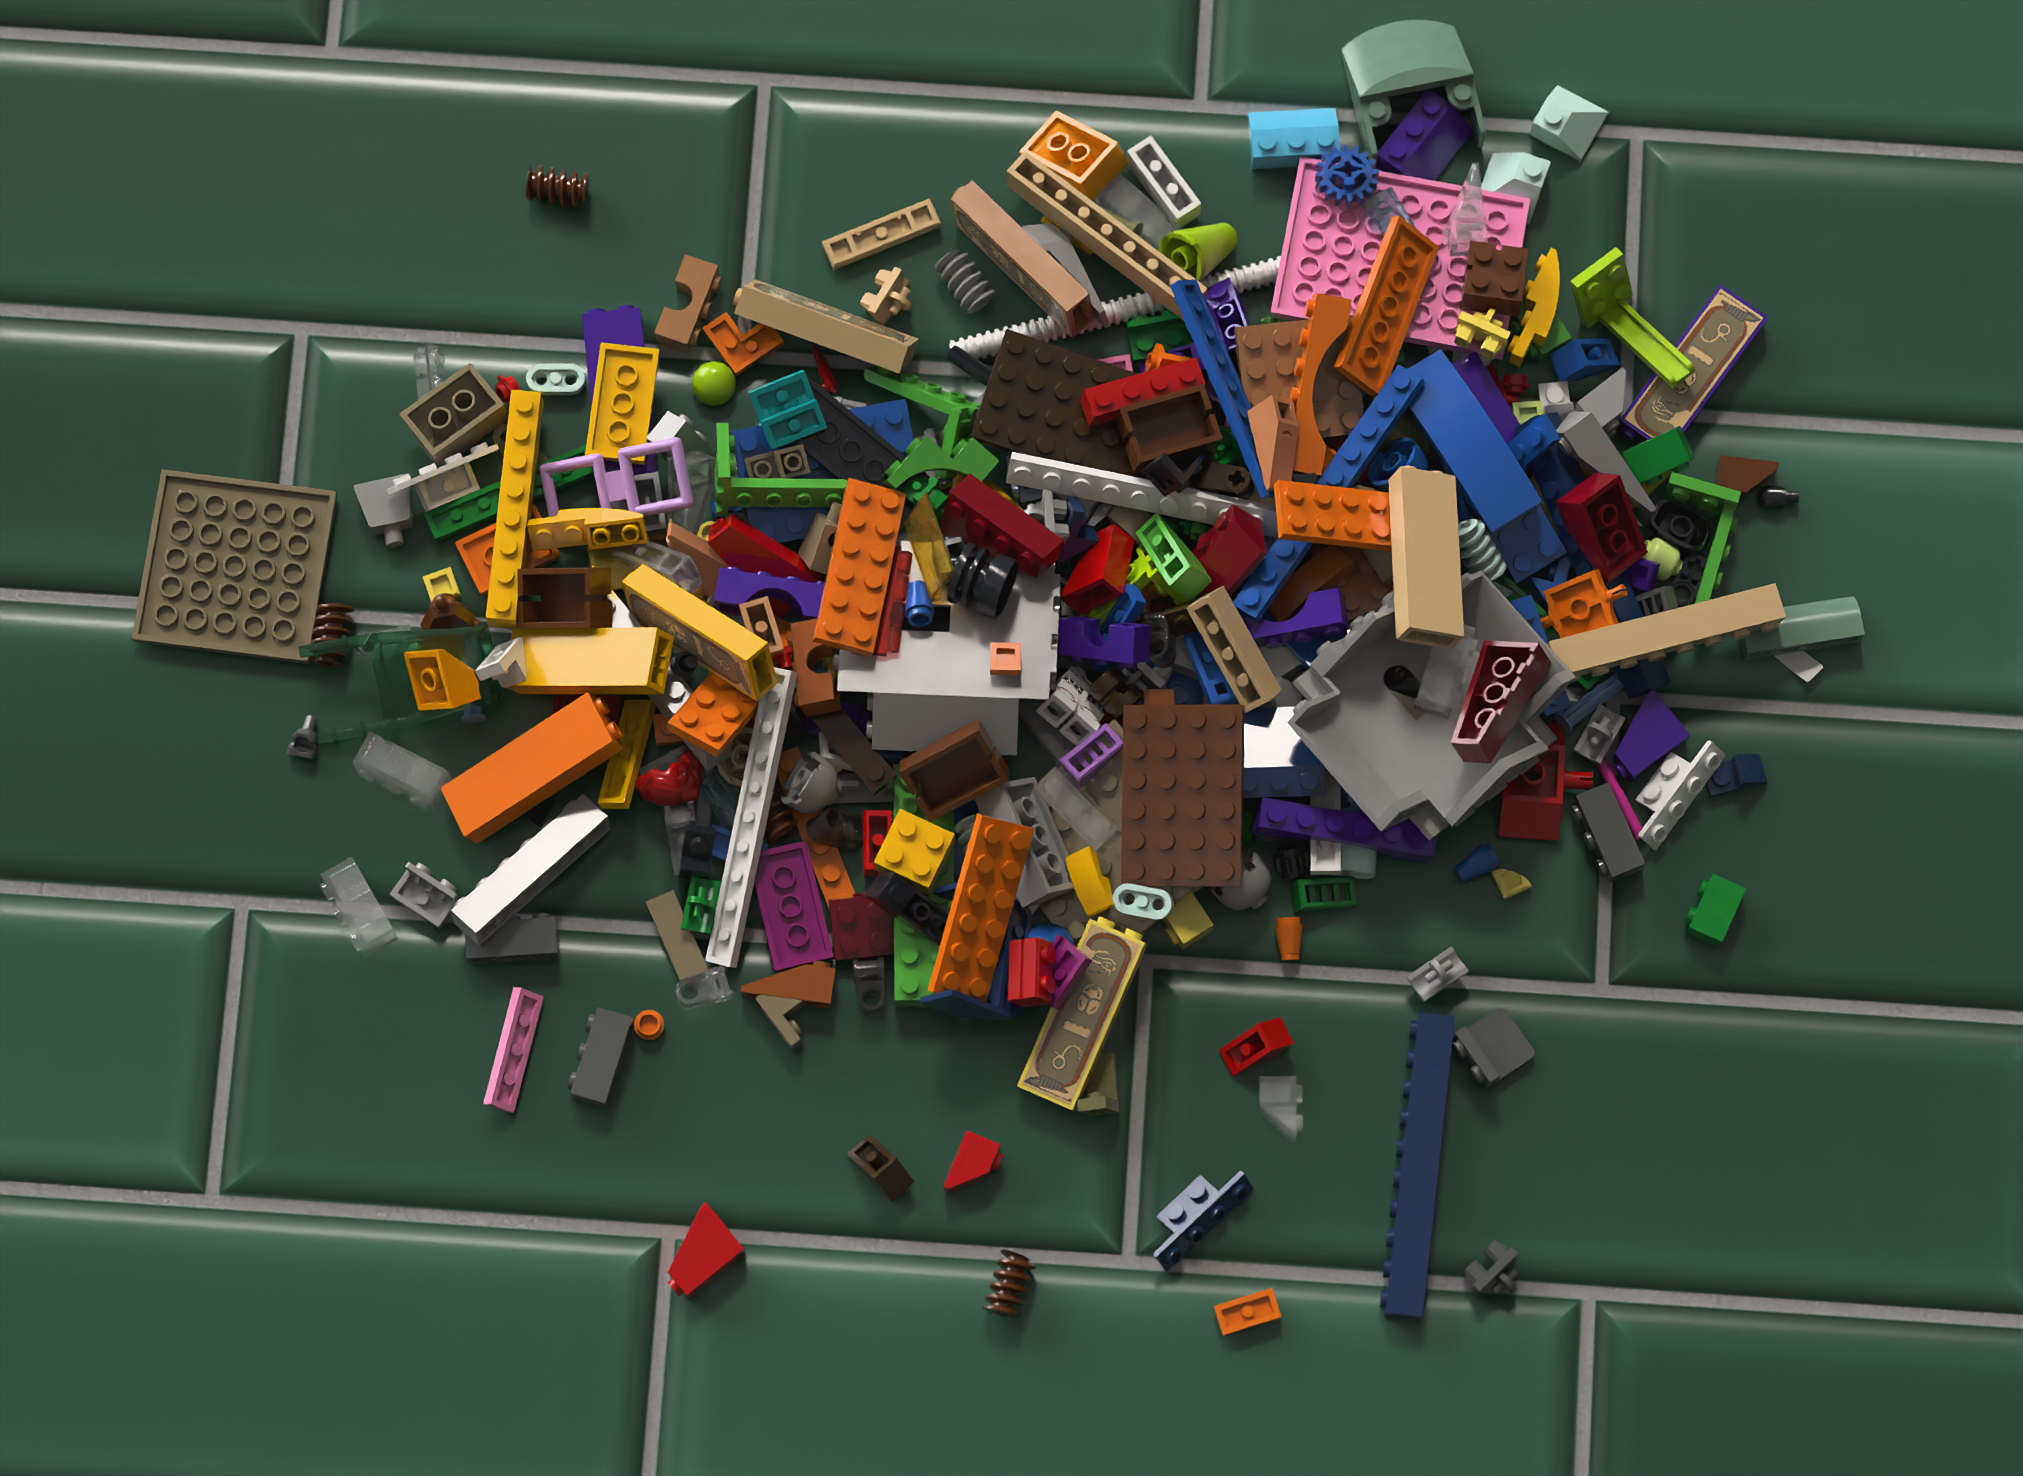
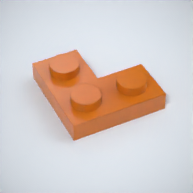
[702,312,784,377]

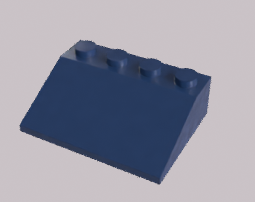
[1244,707,1325,799]

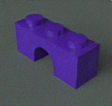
[1057,616,1151,668]

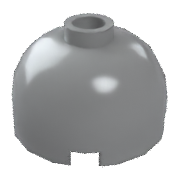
[781,752,838,813]
[1211,852,1271,910]

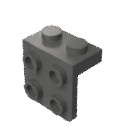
[1453,1007,1535,1089]

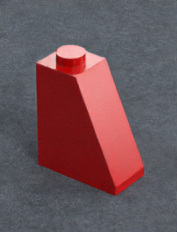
[1060,524,1134,615]
[668,1202,746,1300]

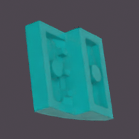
[748,370,827,450]

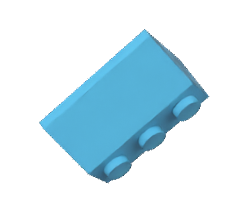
[1248,108,1340,169]

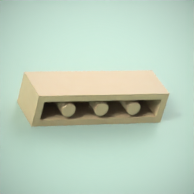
[1186,586,1282,713]

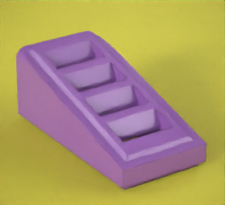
[1060,723,1123,788]

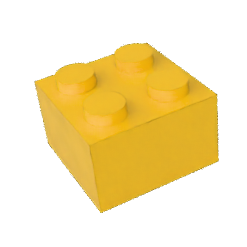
[874,809,955,895]

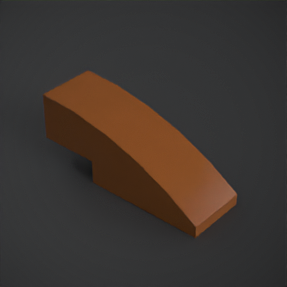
[1267,545,1353,622]

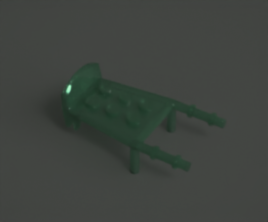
[299,622,502,745]

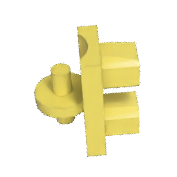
[1454,308,1511,360]

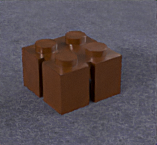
[1460,240,1529,317]

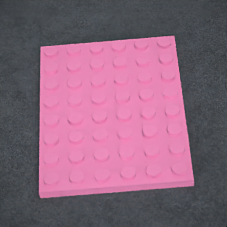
[1270,156,1530,360]

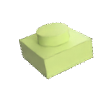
[1511,401,1543,424]

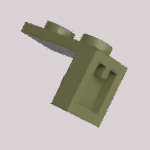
[1077,1052,1119,1116]

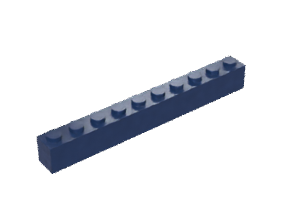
[1515,412,1671,699]
[1379,1012,1455,1321]

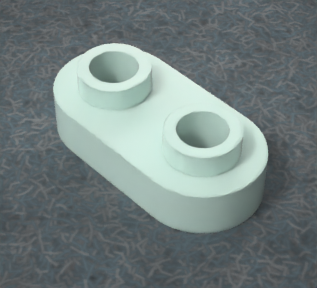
[526,364,586,395]
[1113,883,1174,920]

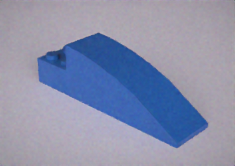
[1407,349,1567,583]

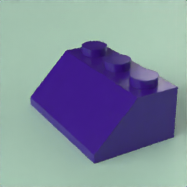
[1376,89,1473,181]

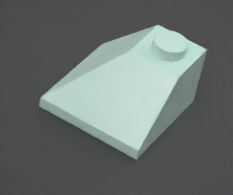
[1530,85,1608,162]
[1480,152,1551,225]

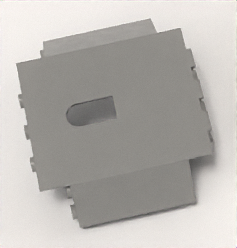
[833,523,1061,755]
[1287,570,1576,841]

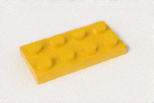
[585,343,660,465]

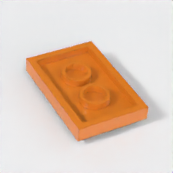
[455,504,561,596]

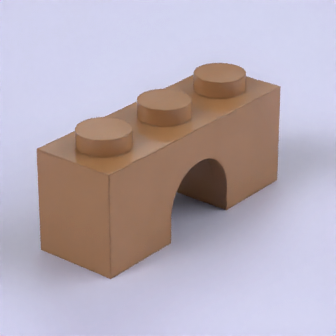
[654,254,722,353]

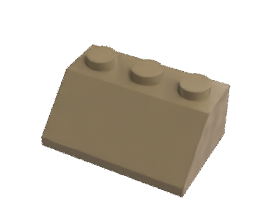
[399,362,509,468]

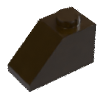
[847,1134,915,1201]

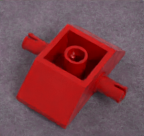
[1498,722,1593,841]

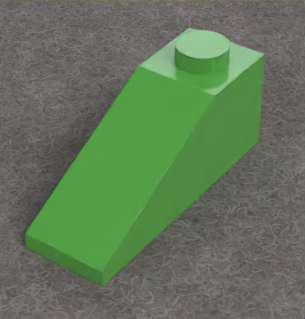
[1136,512,1212,601]

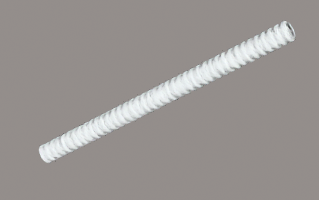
[949,256,1281,360]

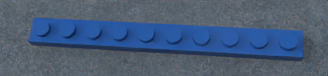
[1233,364,1425,622]

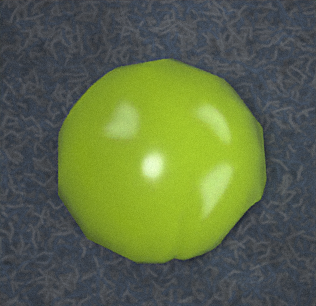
[692,361,736,407]

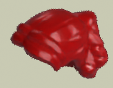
[635,751,704,806]

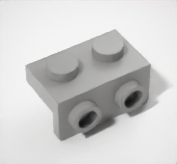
[389,862,460,930]

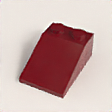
[1556,473,1648,582]

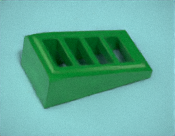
[1290,876,1358,913]

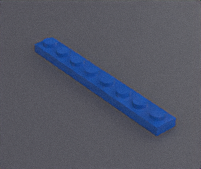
[1170,279,1275,499]

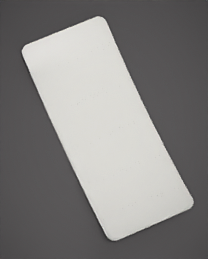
[1775,651,1823,682]

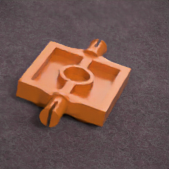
[1540,569,1628,638]

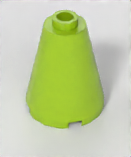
[1158,223,1238,282]

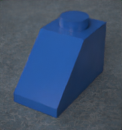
[1550,339,1620,381]

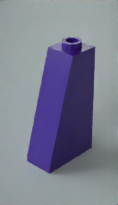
[1452,352,1520,444]

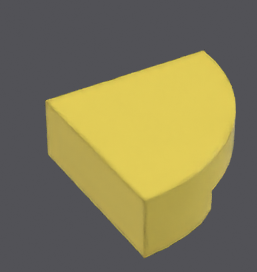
[1491,869,1532,900]

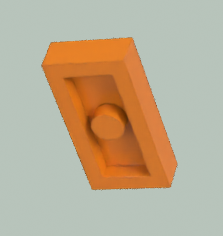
[1213,1288,1282,1336]

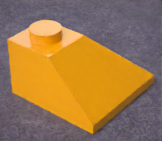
[404,649,481,711]

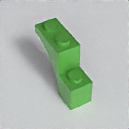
[884,436,999,490]

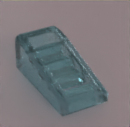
[1363,187,1417,235]

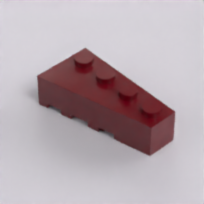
[937,473,1064,578]
[1451,640,1551,764]

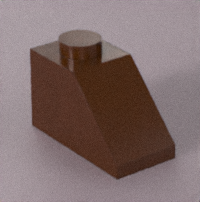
[1715,455,1779,501]

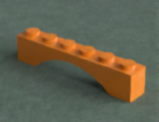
[1289,293,1352,477]

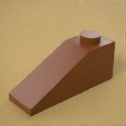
[740,961,837,1009]

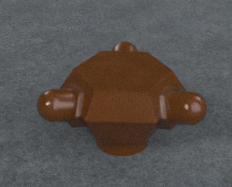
[416,593,483,643]

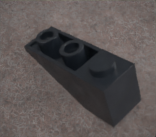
[864,870,949,947]

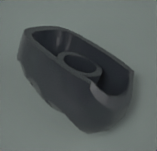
[1647,498,1711,555]

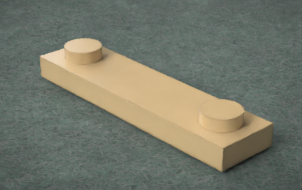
[822,198,941,270]

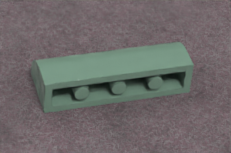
[1740,596,1865,660]

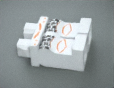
[1036,666,1106,746]

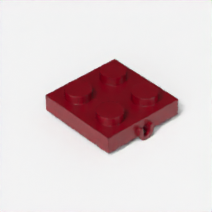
[828,893,894,960]

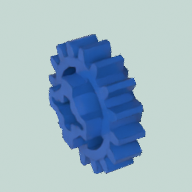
[1315,144,1379,207]

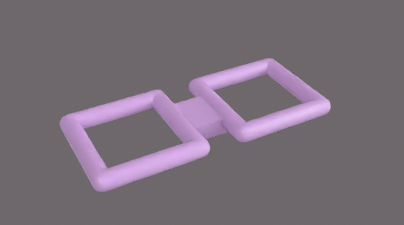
[539,437,694,517]

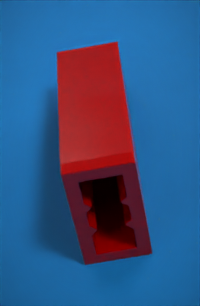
[708,514,825,617]

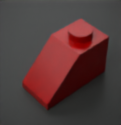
[1219,1017,1294,1076]
[943,1131,1004,1193]

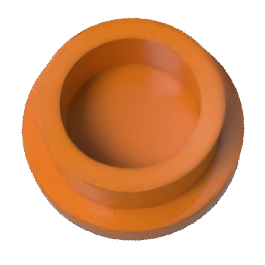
[634,1010,665,1040]

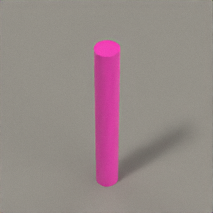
[1596,757,1643,841]

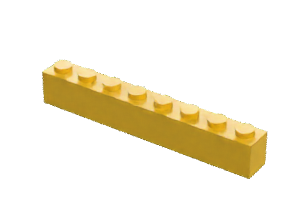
[486,390,544,629]

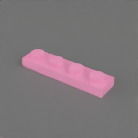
[483,987,544,1113]

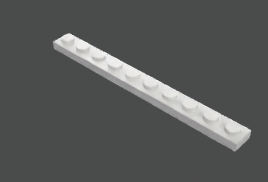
[1006,452,1279,538]
[705,667,798,968]

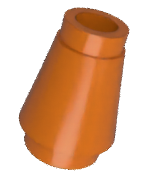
[1274,917,1304,960]

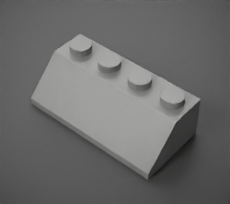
[975,777,1075,908]

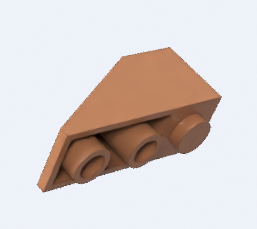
[1247,395,1299,492]
[666,522,729,605]

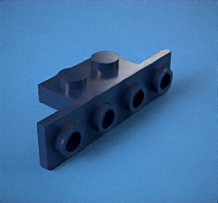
[1153,1170,1253,1271]

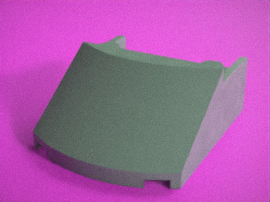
[1341,20,1486,169]

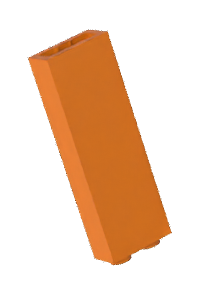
[440,692,625,844]

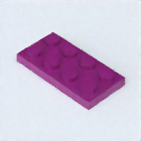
[754,841,834,972]

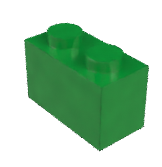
[1622,425,1695,486]
[1684,874,1746,948]

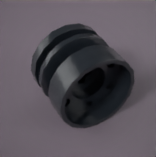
[947,542,1019,620]

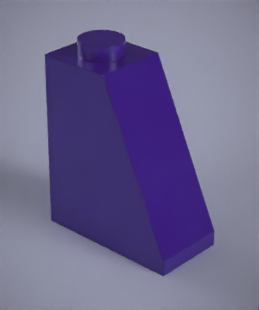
[1612,689,1690,784]

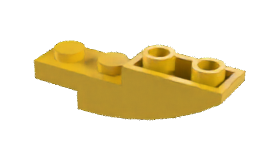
[1508,248,1560,367]
[527,508,649,551]

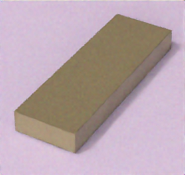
[646,890,709,984]

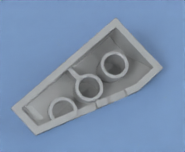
[1021,223,1110,328]
[1556,411,1656,512]

